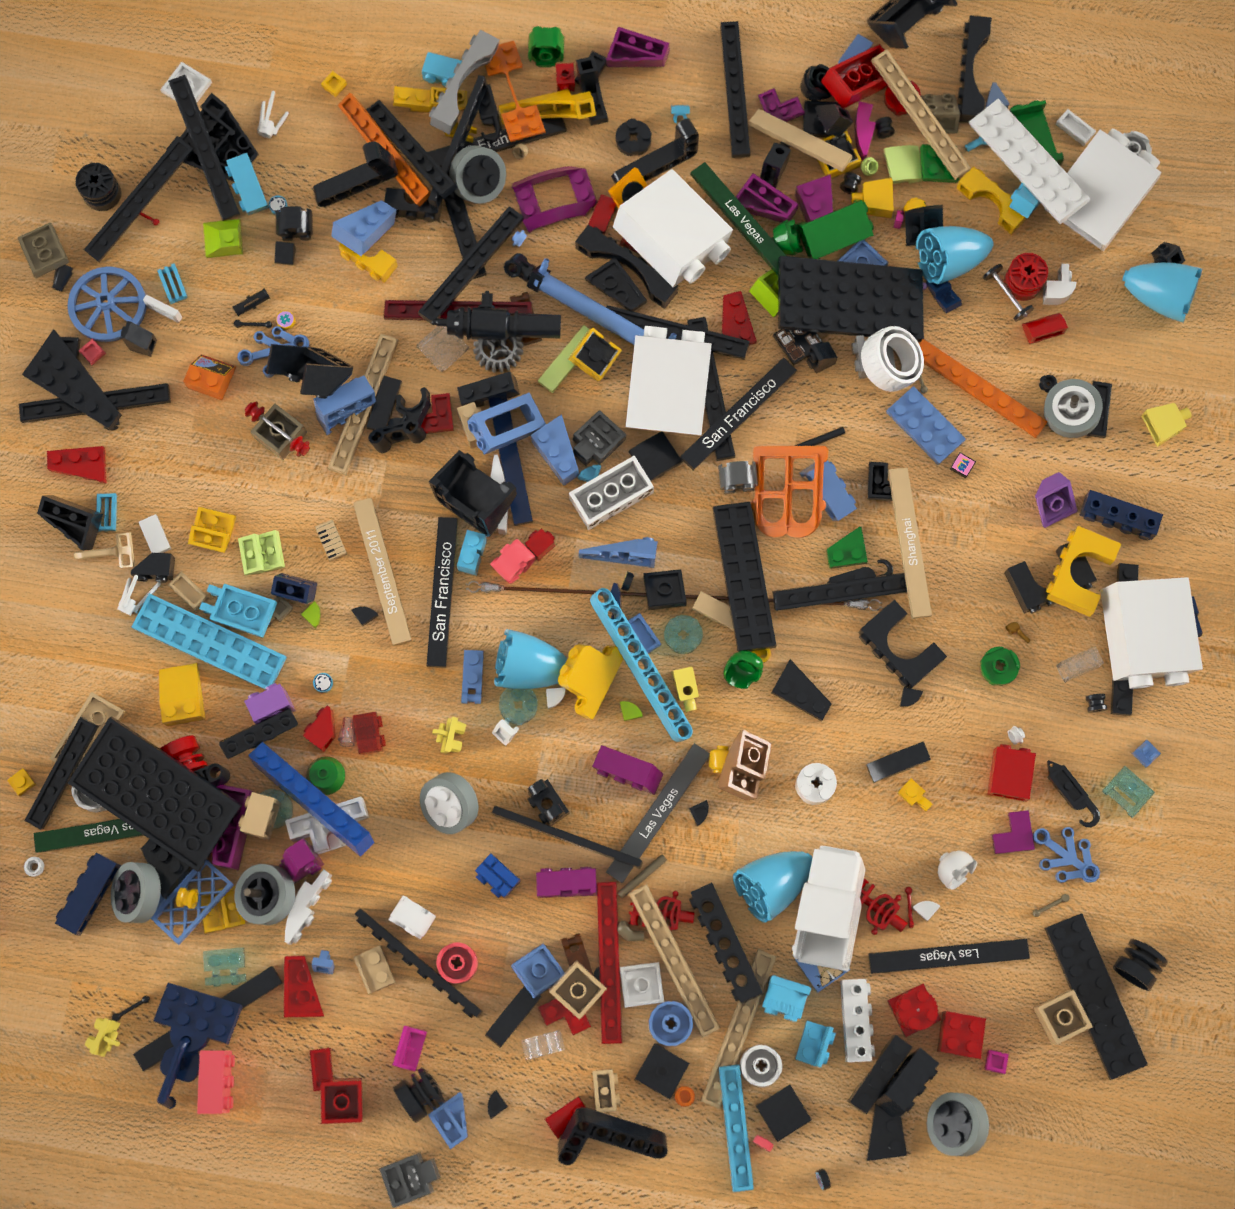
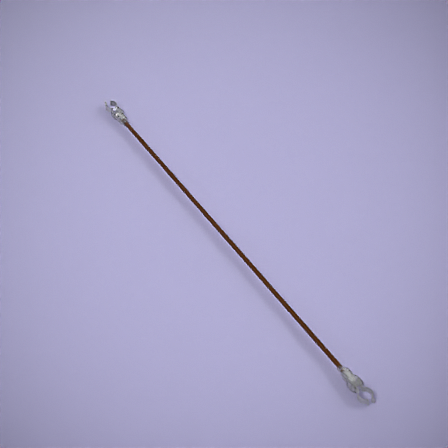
[466,581,883,611]

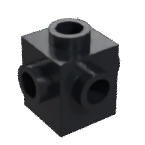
[1152,242,1185,264]

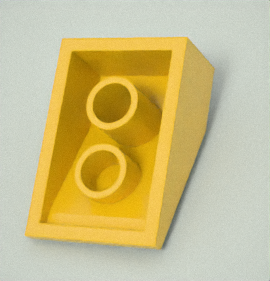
[159,663,206,726]

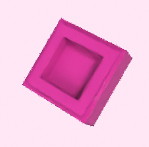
[984,1050,1009,1074]

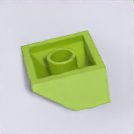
[203,219,243,258]

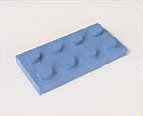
[886,386,966,465]

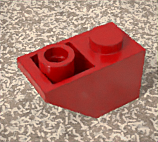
[303,705,336,752]

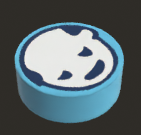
[269,196,288,214]
[313,673,333,693]

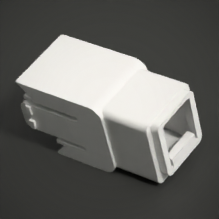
[792,846,866,971]

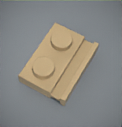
[353,945,396,994]

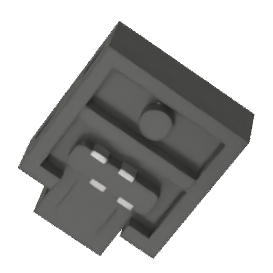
[573,410,627,466]
[379,1153,441,1208]

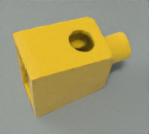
[851,178,894,218]

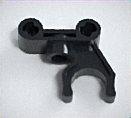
[368,387,431,453]

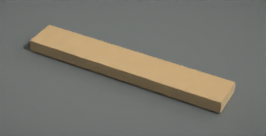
[749,109,852,172]

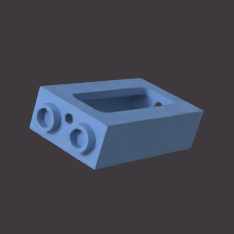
[467,392,546,455]

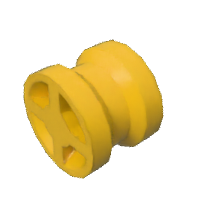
[176,887,199,909]

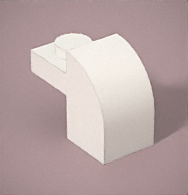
[1043,264,1076,305]

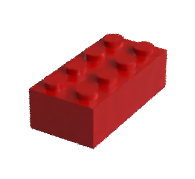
[821,44,888,108]

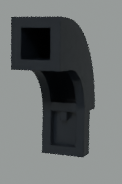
[576,56,608,126]

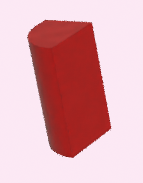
[1022,313,1068,344]
[545,1096,586,1139]

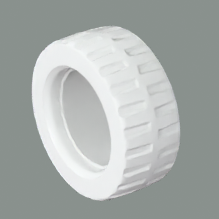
[861,326,924,392]

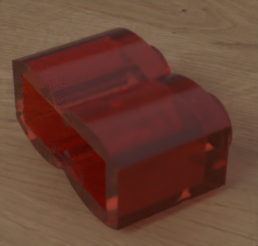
[353,712,386,755]

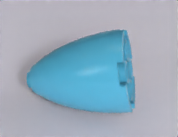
[916,226,994,284]
[1122,262,1203,323]
[494,629,568,689]
[733,851,812,923]

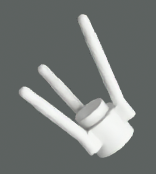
[257,91,289,138]
[117,575,161,616]

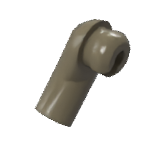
[617,921,644,941]

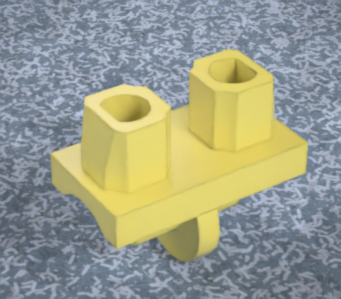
[432,717,466,754]
[85,1018,121,1057]

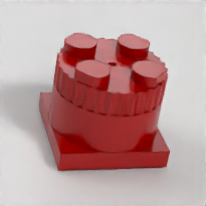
[887,983,941,1038]

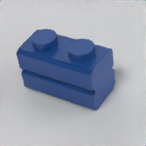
[475,854,521,898]

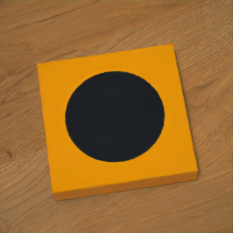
[608,167,648,208]

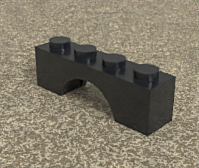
[847,1035,912,1114]

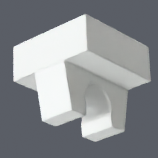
[492,718,519,746]

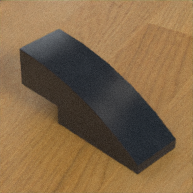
[866,741,931,783]
[485,986,542,1048]

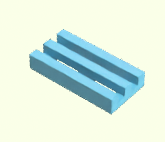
[157,263,188,304]
[96,493,117,532]

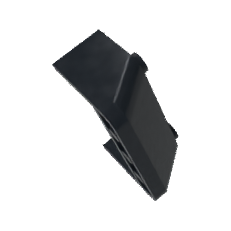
[867,0,958,49]
[266,344,353,399]

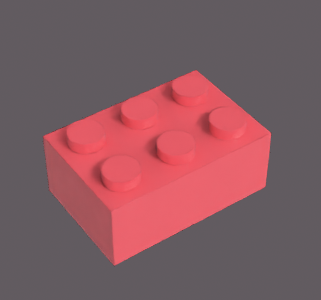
[197,1051,235,1114]

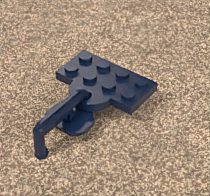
[153,983,243,1109]

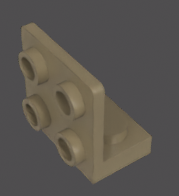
[921,94,960,134]

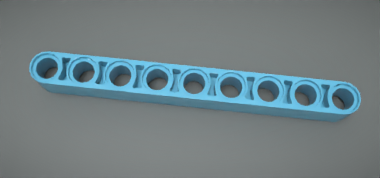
[590,588,693,742]

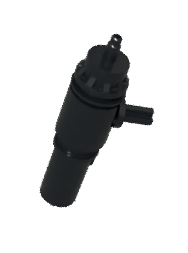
[432,291,561,341]

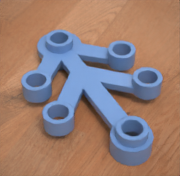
[237,326,309,378]
[1033,827,1100,883]

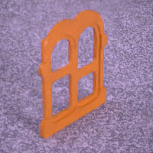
[751,446,828,538]

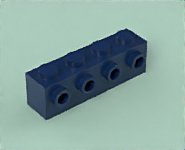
[1079,490,1163,540]
[55,853,121,936]

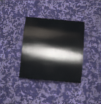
[905,205,943,246]
[629,431,683,481]

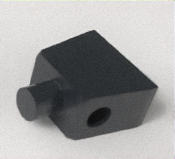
[760,142,791,188]

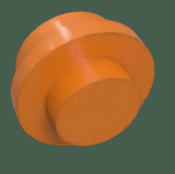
[675,1086,695,1107]

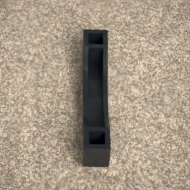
[958,15,992,123]
[575,225,678,309]

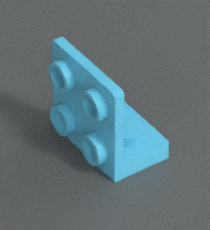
[795,1020,836,1067]

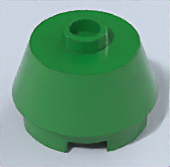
[772,219,803,256]
[306,756,345,795]

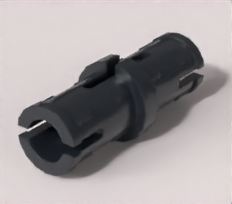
[232,288,270,317]

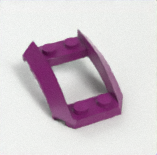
[512,166,597,233]

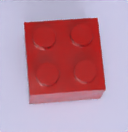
[937,1011,986,1059]
[321,1077,363,1124]

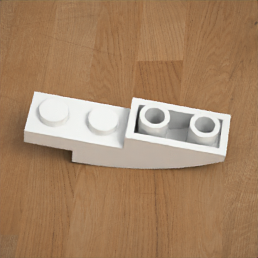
[285,869,333,945]

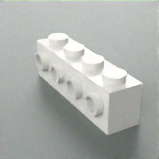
[840,979,875,1062]

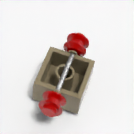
[245,401,310,460]

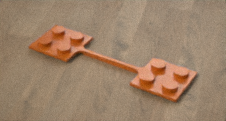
[485,40,546,142]

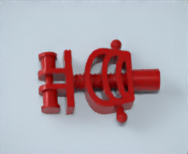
[860,879,908,935]
[628,891,695,932]

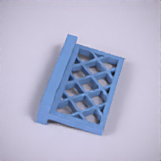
[151,859,234,945]

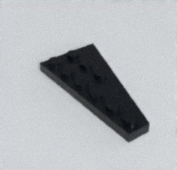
[22,329,122,431]

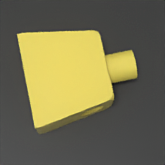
[1141,403,1192,447]
[671,666,699,712]

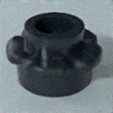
[1039,375,1057,393]

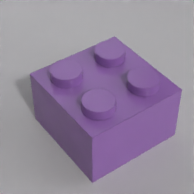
[244,683,296,724]

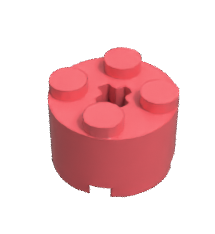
[490,539,536,584]
[436,942,478,984]

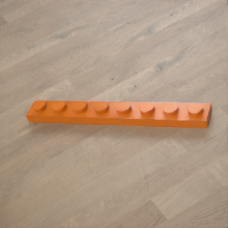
[338,93,431,206]
[919,339,1047,438]

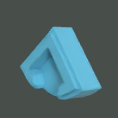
[578,465,601,482]

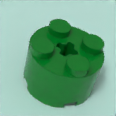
[528,26,564,67]

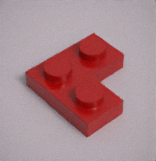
[421,393,454,434]
[538,999,591,1035]

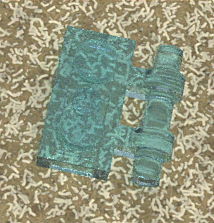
[203,947,246,987]

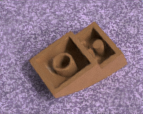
[718,730,771,801]

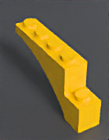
[498,89,596,125]

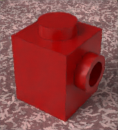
[556,63,575,92]
[525,528,555,561]

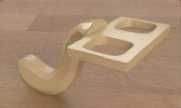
[74,532,135,568]

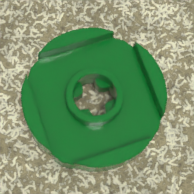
[980,646,1020,686]

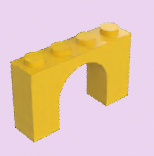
[1046,526,1121,617]

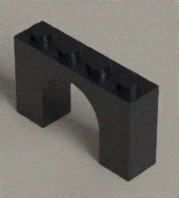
[1004,542,1097,614]
[858,599,947,689]

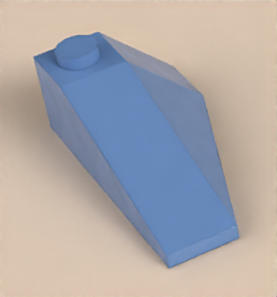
[579,537,658,568]

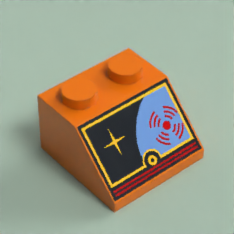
[183,354,236,400]

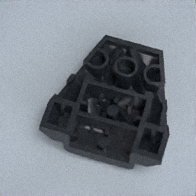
[166,93,259,182]

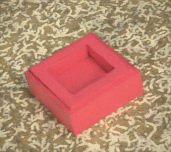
[78,338,106,365]

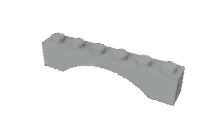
[429,30,500,135]

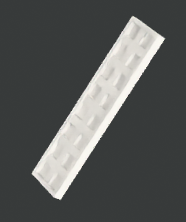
[969,99,1090,224]

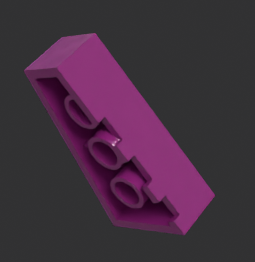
[212,785,255,871]

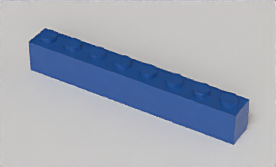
[248,742,374,857]

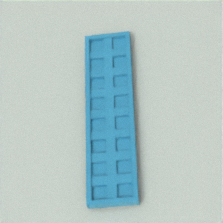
[131,593,287,690]

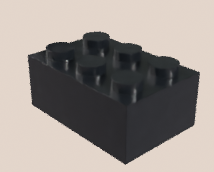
[875,1048,940,1118]

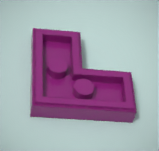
[758,88,805,122]
[992,810,1035,854]

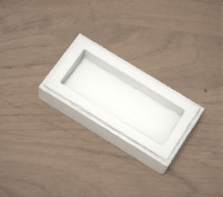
[1055,109,1096,146]
[143,295,182,323]
[139,514,171,553]

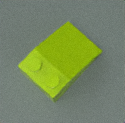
[749,256,793,318]

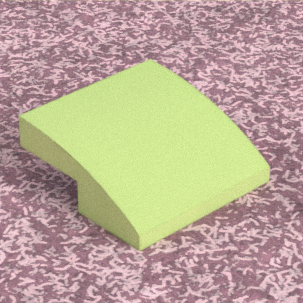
[883,145,922,184]
[238,530,285,575]

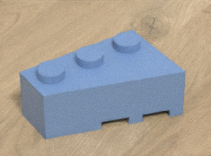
[331,200,396,256]
[314,376,376,435]
[531,414,579,486]
[799,460,857,521]

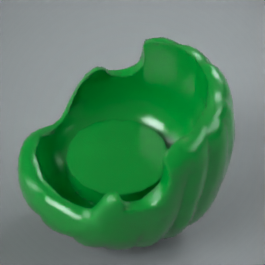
[723,651,764,689]

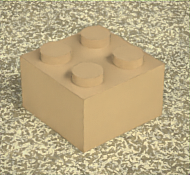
[239,792,281,841]
[549,960,607,1020]
[1033,990,1093,1045]

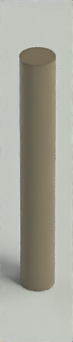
[617,855,667,899]

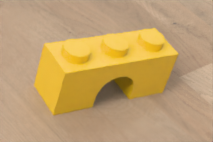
[338,243,398,283]

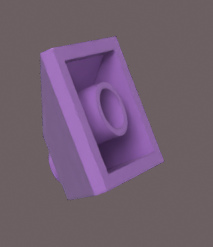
[1035,472,1078,528]

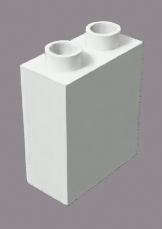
[1044,128,1161,252]
[613,169,733,288]
[626,326,712,435]
[1100,577,1203,689]

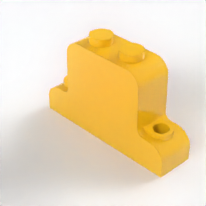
[558,644,623,720]

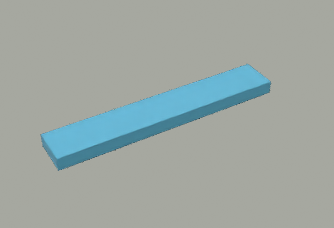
[719,1064,754,1192]

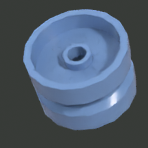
[649,1001,693,1046]

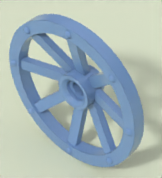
[68,267,147,342]

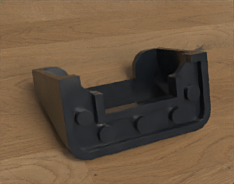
[429,450,517,537]

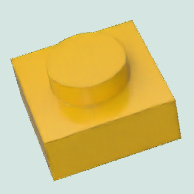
[321,71,347,97]
[7,768,36,796]

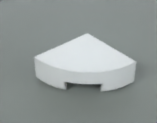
[546,687,566,709]
[912,901,940,921]

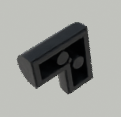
[867,462,892,501]

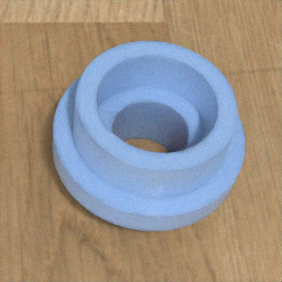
[511,230,527,247]

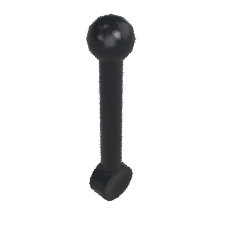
[234,320,272,328]
[112,995,150,1021]

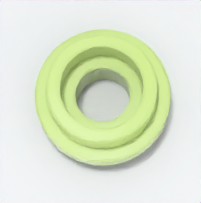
[861,157,878,176]

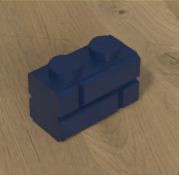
[271,573,317,604]

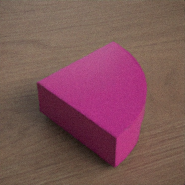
[893,210,904,229]

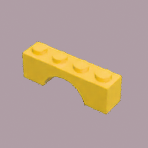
[956,166,1027,235]

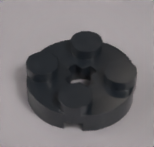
[615,118,652,156]

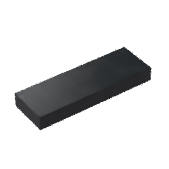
[366,376,402,431]
[1086,381,1112,438]

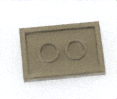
[18,222,70,278]

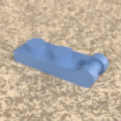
[461,650,484,704]

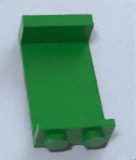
[1009,100,1064,166]
[797,199,874,259]

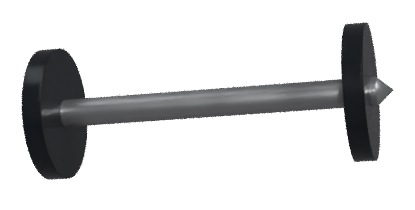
[983,264,1034,322]

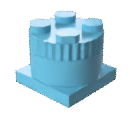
[762,975,811,1022]

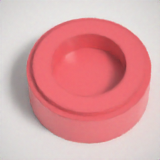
[753,1135,774,1152]

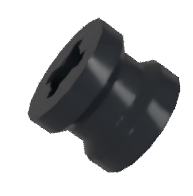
[875,117,895,139]
[840,172,862,194]
[1086,694,1108,713]

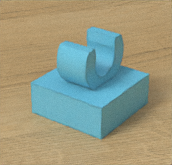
[671,105,690,123]

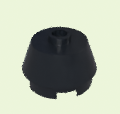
[800,64,832,101]

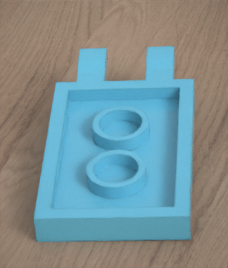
[199,584,277,638]

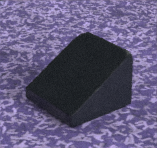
[275,241,296,265]

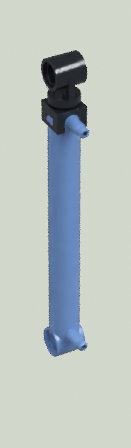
[504,253,677,345]

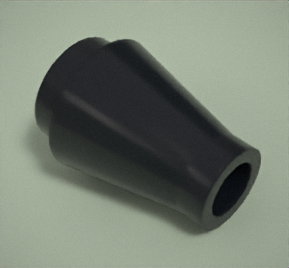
[52,265,73,292]

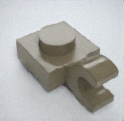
[267,596,293,629]

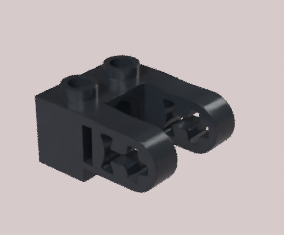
[527,779,570,826]

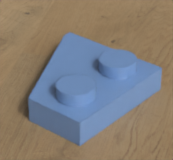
[428,1092,468,1149]

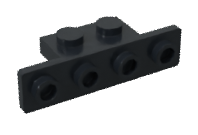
[219,708,298,759]

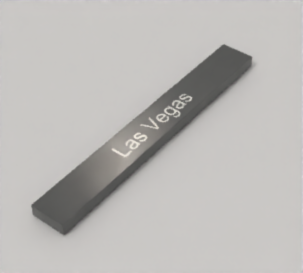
[606,743,710,883]

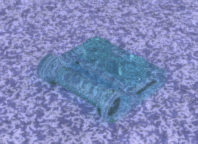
[1102,766,1155,818]

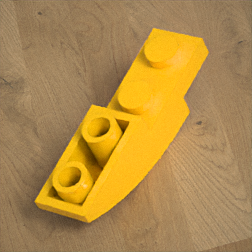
[393,86,468,112]

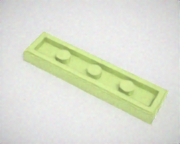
[538,325,589,394]

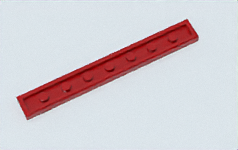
[597,882,622,1044]

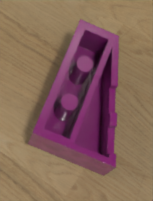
[606,26,670,67]
[736,173,798,223]
[795,174,833,222]
[592,745,664,795]
[279,839,324,884]
[536,867,597,898]

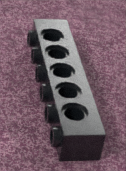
[689,883,763,1004]

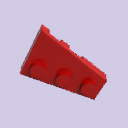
[722,291,757,345]
[47,446,106,484]
[284,956,324,1018]

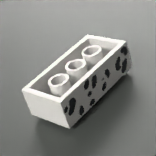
[569,456,654,530]

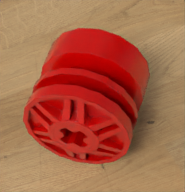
[1004,253,1048,301]
[160,735,208,772]

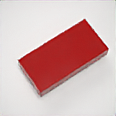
[588,194,617,235]
[310,1048,333,1091]

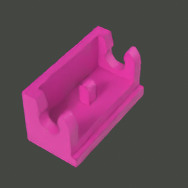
[393,1026,427,1071]

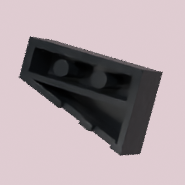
[37,495,103,551]

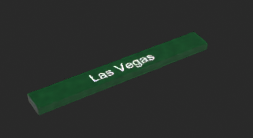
[690,162,786,276]
[34,819,144,853]

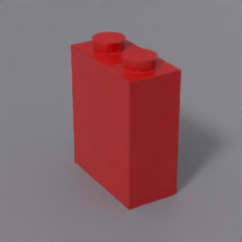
[987,744,1036,802]

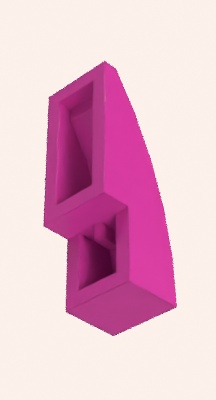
[854,101,876,161]

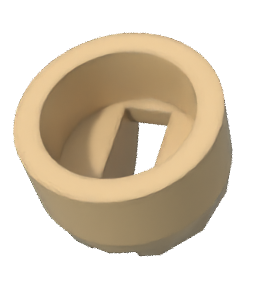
[512,143,529,160]

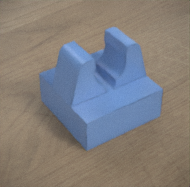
[1132,740,1161,768]
[312,950,334,975]

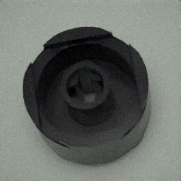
[275,206,313,241]

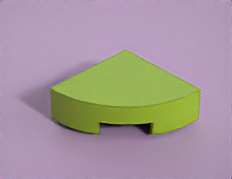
[301,601,321,629]
[620,701,643,721]

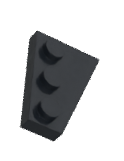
[585,258,647,311]
[771,659,832,721]
[141,839,193,899]
[866,1103,907,1161]

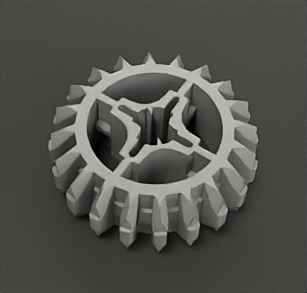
[473,337,524,373]

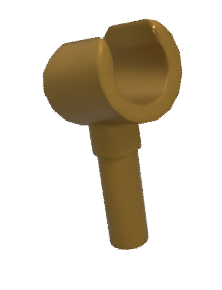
[1005,622,1031,644]

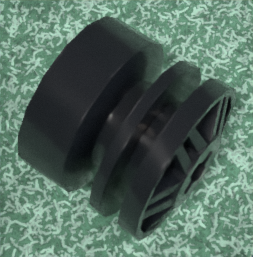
[75,163,121,211]
[1113,939,1168,991]
[393,1067,445,1123]

